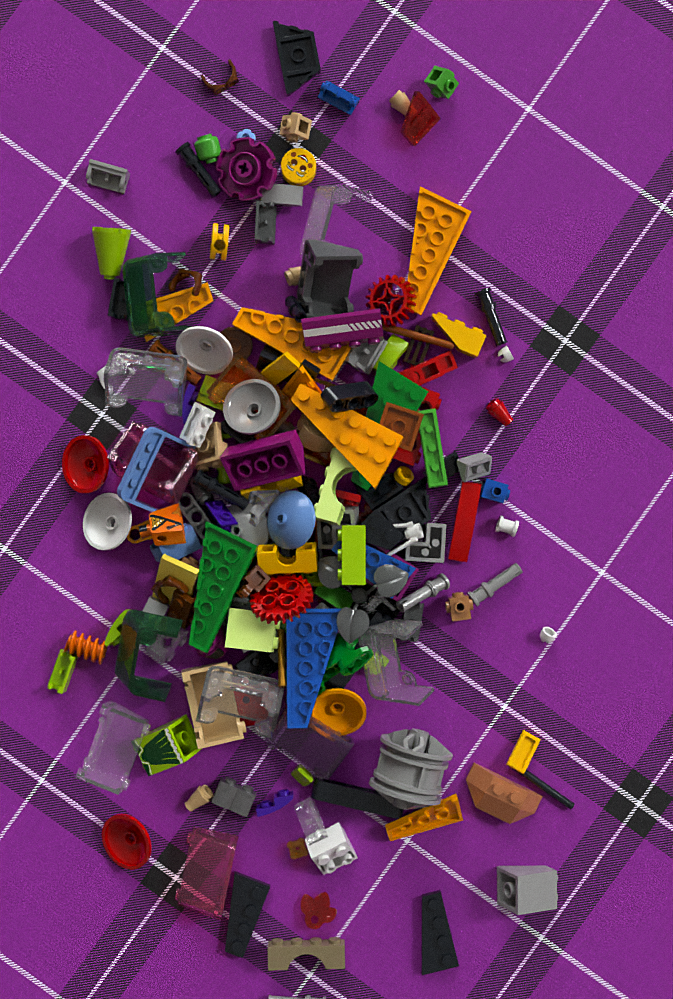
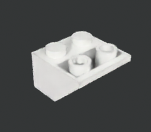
[304,822,358,875]

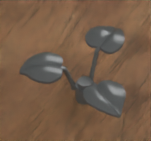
[318,556,409,644]

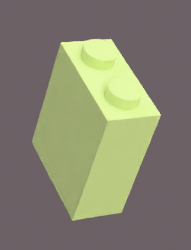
[225,608,281,652]

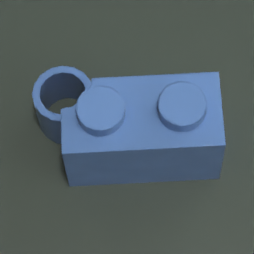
[150,522,202,562]

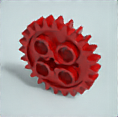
[249,573,314,625]

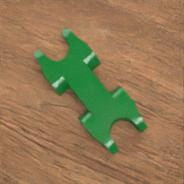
[286,632,373,695]

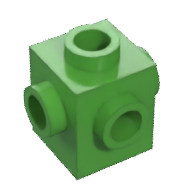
[424,66,459,99]

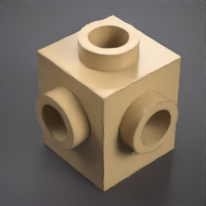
[279,112,312,143]

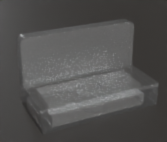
[365,590,396,612]

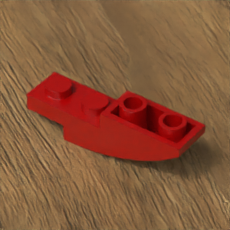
[398,350,458,386]

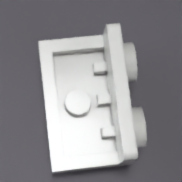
[180,402,216,448]

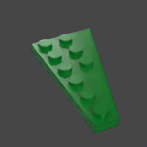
[189,521,259,653]

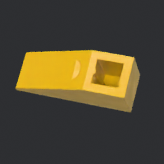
[431,312,486,359]

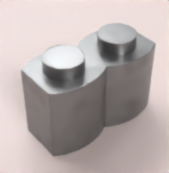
[212,777,256,817]

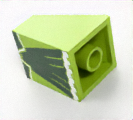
[132,714,203,776]

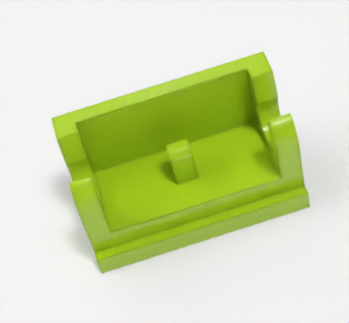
[47,649,78,694]

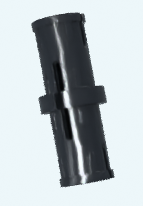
[285,296,307,323]

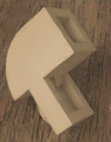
[297,413,333,452]

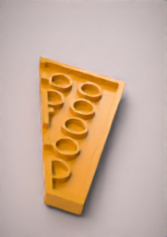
[407,187,472,316]
[232,307,352,382]
[291,383,404,489]

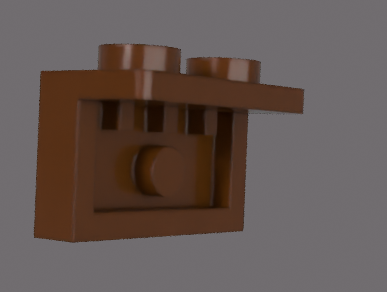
[167,589,196,629]

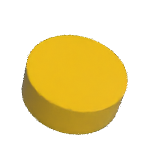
[394,466,414,486]

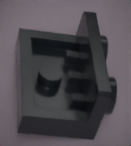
[234,650,278,686]

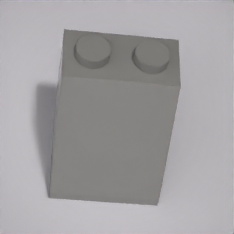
[497,866,558,915]

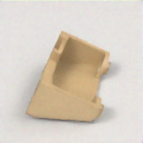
[181,661,247,749]

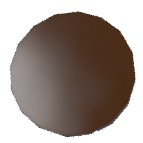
[220,326,253,365]

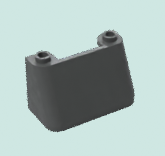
[296,239,363,318]

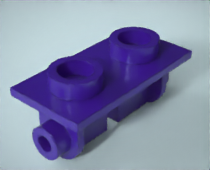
[205,500,238,532]

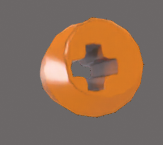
[64,630,107,665]

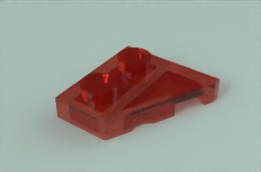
[400,90,441,146]

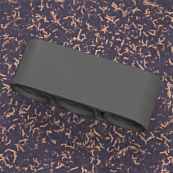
[176,493,214,540]

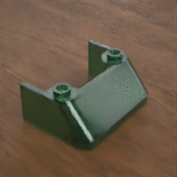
[122,252,194,337]
[115,610,183,702]

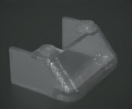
[300,185,373,271]
[358,619,434,706]

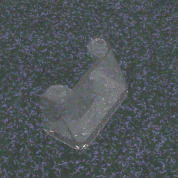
[104,347,187,417]
[196,666,284,739]
[75,701,151,795]

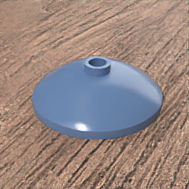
[267,491,316,549]

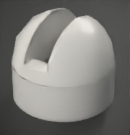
[498,346,514,363]
[540,627,557,643]

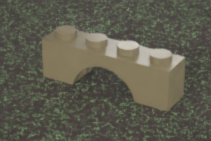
[268,937,345,971]

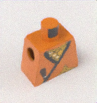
[139,503,186,546]

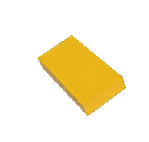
[261,351,301,385]
[506,730,541,774]

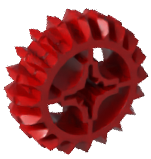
[365,275,417,327]

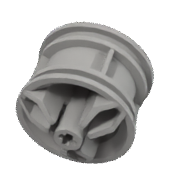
[369,728,453,810]

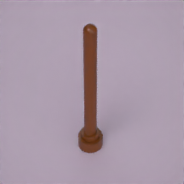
[382,323,455,349]

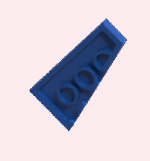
[331,541,416,599]

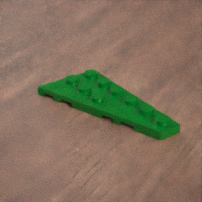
[351,361,429,491]

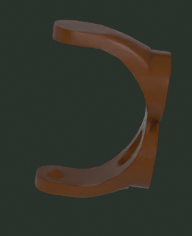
[200,59,239,95]
[168,269,203,296]
[151,575,189,604]

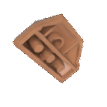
[466,762,543,824]

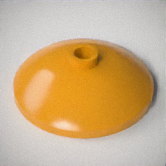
[310,688,367,736]

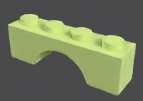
[314,447,357,526]

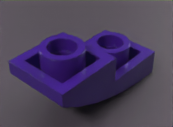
[182,384,199,424]
[256,789,294,817]

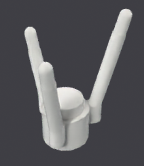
[387,521,424,556]

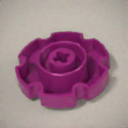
[216,137,277,201]

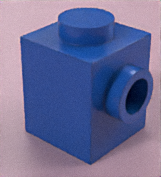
[480,478,510,503]

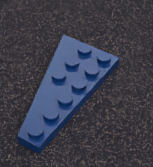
[286,609,341,728]

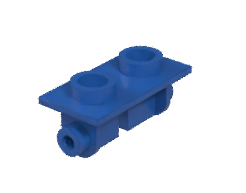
[317,80,360,115]

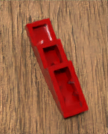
[448,481,481,562]

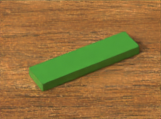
[416,408,448,488]

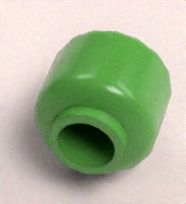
[194,133,222,164]

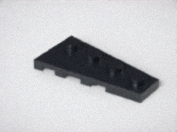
[225,871,270,958]

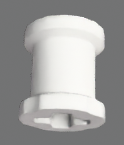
[495,515,519,537]

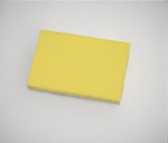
[152,554,199,605]

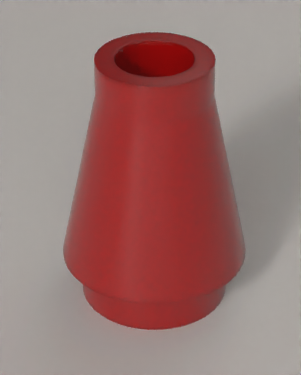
[486,398,513,426]

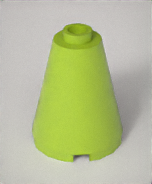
[92,227,131,279]

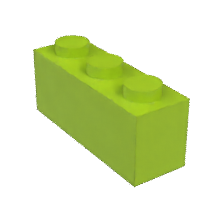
[338,525,366,585]

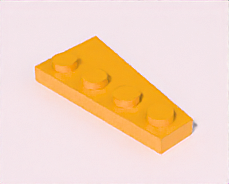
[134,282,214,342]
[385,794,463,841]

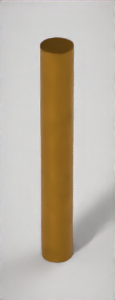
[277,629,286,688]

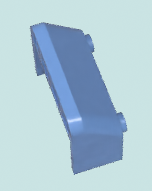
[117,427,196,512]

